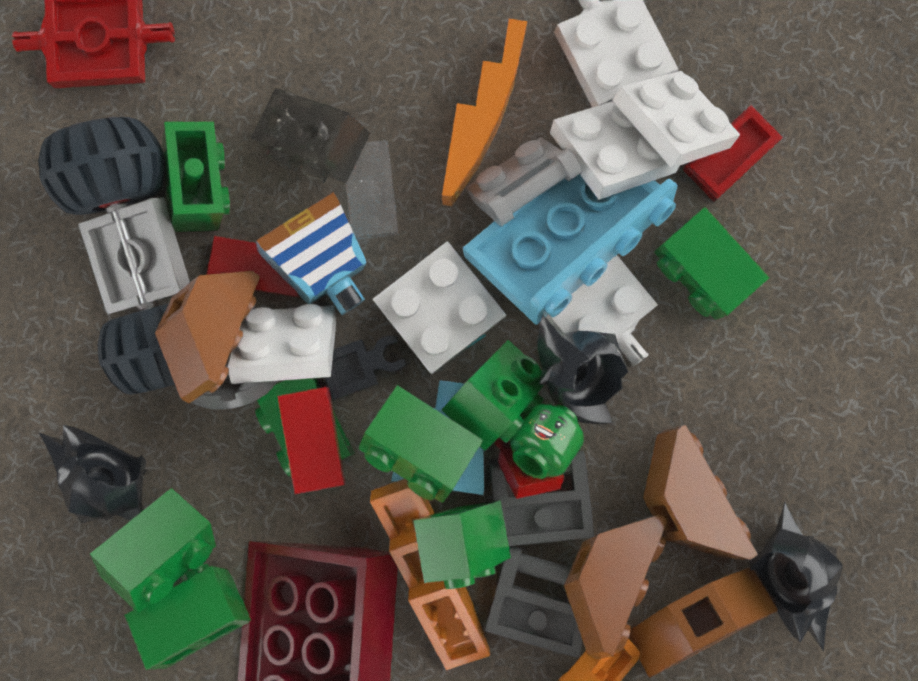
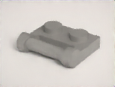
[466,137,582,227]

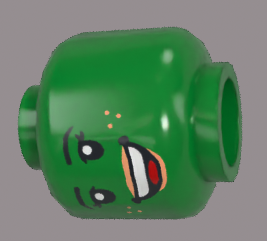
[510,404,584,479]

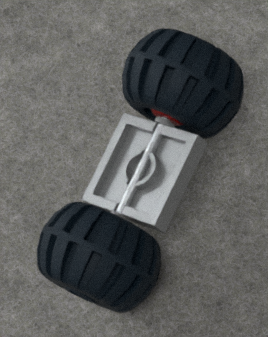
[38,117,190,395]

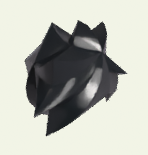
[537,315,629,424]
[39,425,148,524]
[749,502,843,652]

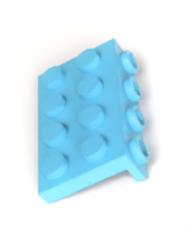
[463,174,678,325]

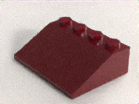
[238,540,398,681]

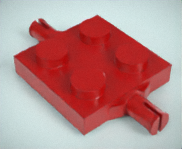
[12,0,175,88]

